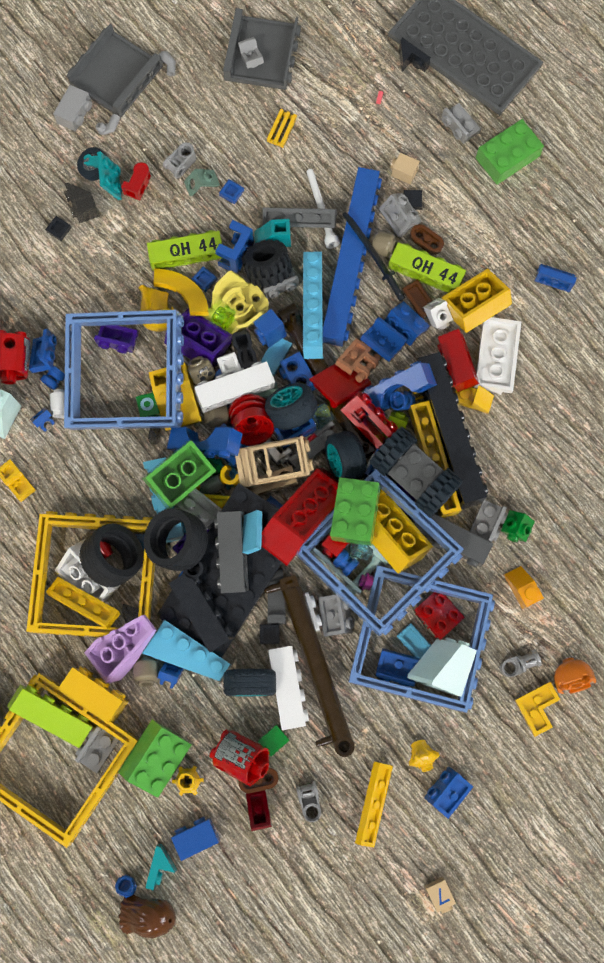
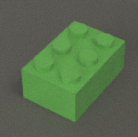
[476,119,544,185]
[142,440,216,509]
[330,477,381,546]
[118,719,192,798]

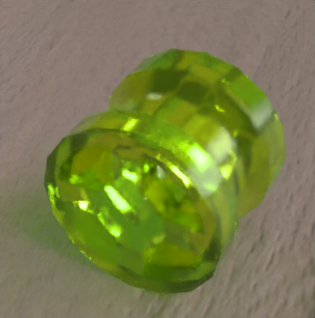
[211,306,234,330]

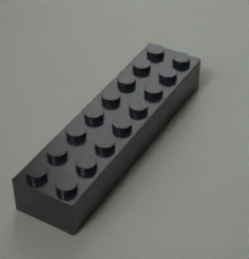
[417,352,488,510]

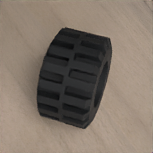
[242,239,292,288]

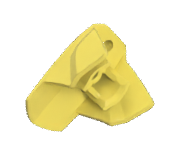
[202,271,269,335]

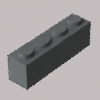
[214,511,249,593]
[415,514,493,568]

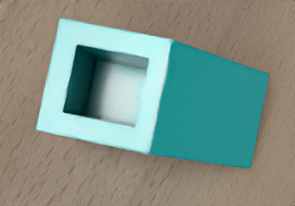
[254,219,291,247]

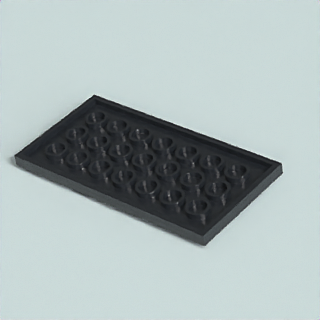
[156,483,282,658]

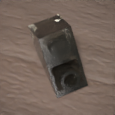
[64,183,100,223]

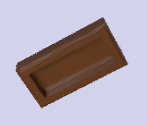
[402,279,432,319]

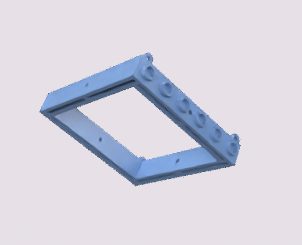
[64,310,184,430]
[297,469,464,636]
[348,565,495,713]

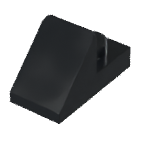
[399,37,431,72]

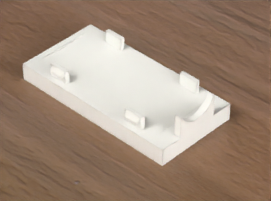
[474,317,521,395]

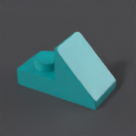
[145,844,177,890]

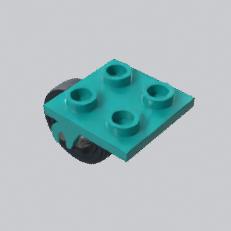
[77,147,122,200]

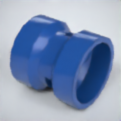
[40,365,65,390]
[389,391,416,410]
[332,550,360,577]

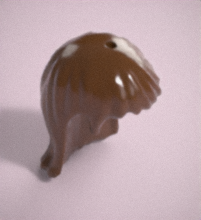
[118,894,176,939]

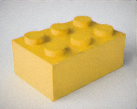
[442,268,512,333]
[59,666,129,722]

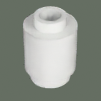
[50,389,70,418]

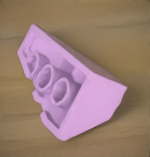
[84,615,156,683]

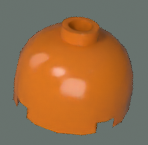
[554,658,596,694]

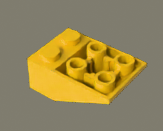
[148,362,202,431]

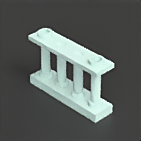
[310,510,389,596]

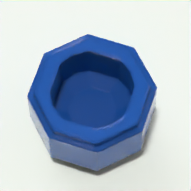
[115,875,137,898]

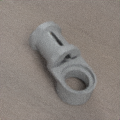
[500,649,542,677]

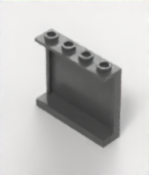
[223,8,301,90]
[67,24,163,118]

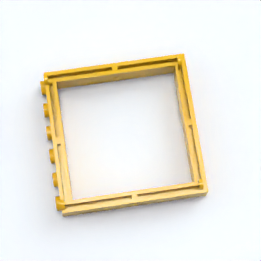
[26,511,155,637]
[0,673,139,848]

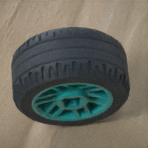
[264,383,318,430]
[325,431,366,481]
[223,669,276,697]

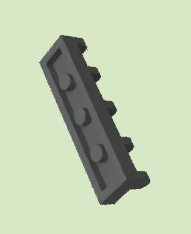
[263,207,337,228]

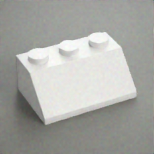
[55,539,121,602]

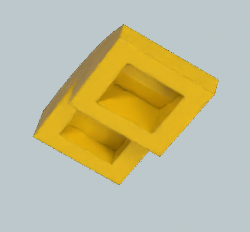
[0,459,36,502]

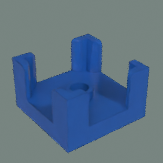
[215,220,254,274]

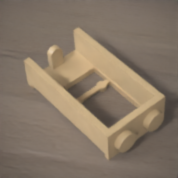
[235,436,314,488]

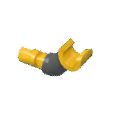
[196,465,240,495]

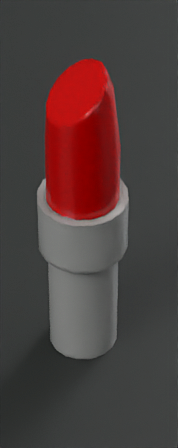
[307,420,335,443]

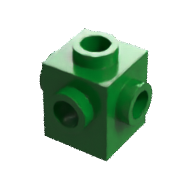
[501,510,535,543]

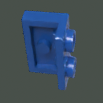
[384,301,430,346]
[360,317,407,362]
[29,328,57,373]
[376,648,420,687]

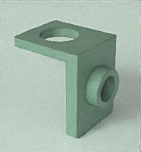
[184,169,220,196]

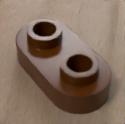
[410,224,444,255]
[239,767,279,793]

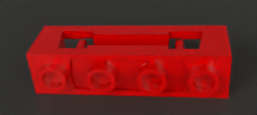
[341,390,398,449]

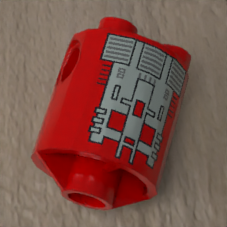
[0,330,31,385]
[209,729,270,786]

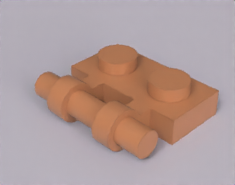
[335,338,381,382]

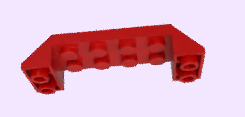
[262,467,339,566]

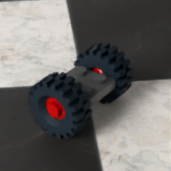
[370,427,463,518]

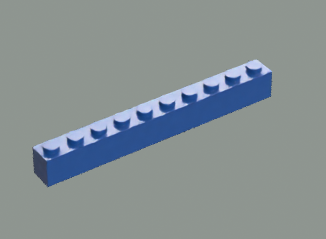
[323,167,382,347]

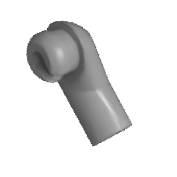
[158,51,176,76]
[96,114,120,135]

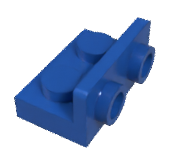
[534,264,577,293]
[424,767,473,819]

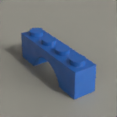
[362,361,437,416]
[167,427,243,458]

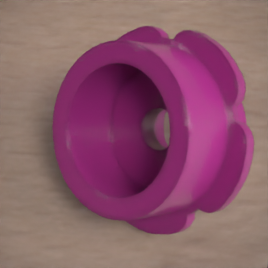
[358,572,374,591]

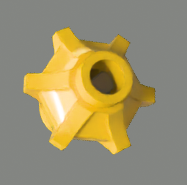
[409,740,440,772]
[172,765,204,796]

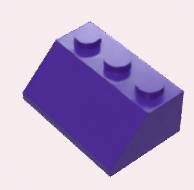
[164,308,233,368]

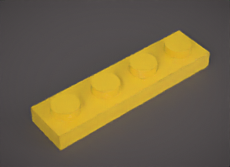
[46,577,120,629]
[355,761,393,847]

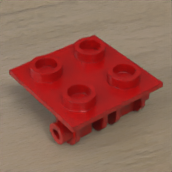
[414,592,465,640]

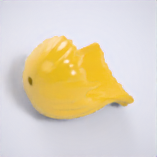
[139,285,174,332]

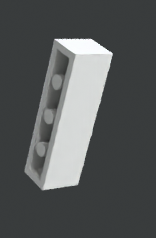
[194,362,275,413]
[268,646,309,730]

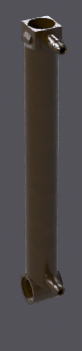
[277,303,375,458]
[265,575,355,757]

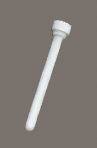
[307,169,340,249]

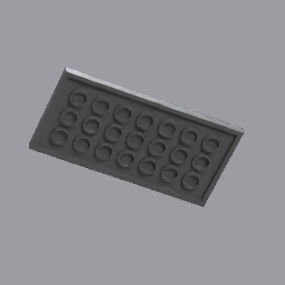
[388,0,544,116]

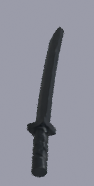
[342,212,406,301]

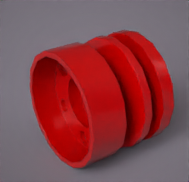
[229,394,274,446]

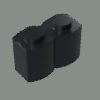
[232,330,257,369]

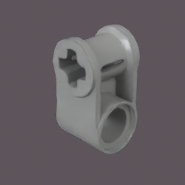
[163,142,196,179]
[296,780,321,822]

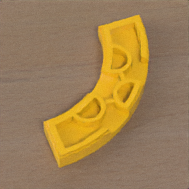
[153,268,209,316]

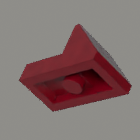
[246,790,272,831]

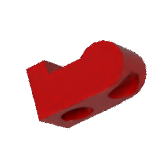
[121,162,151,201]

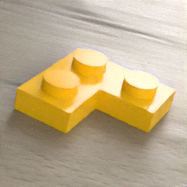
[514,682,560,737]

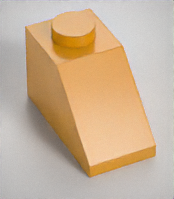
[504,566,544,609]

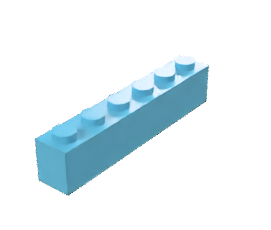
[303,252,323,359]

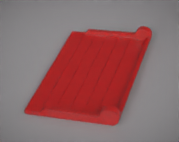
[309,364,371,408]

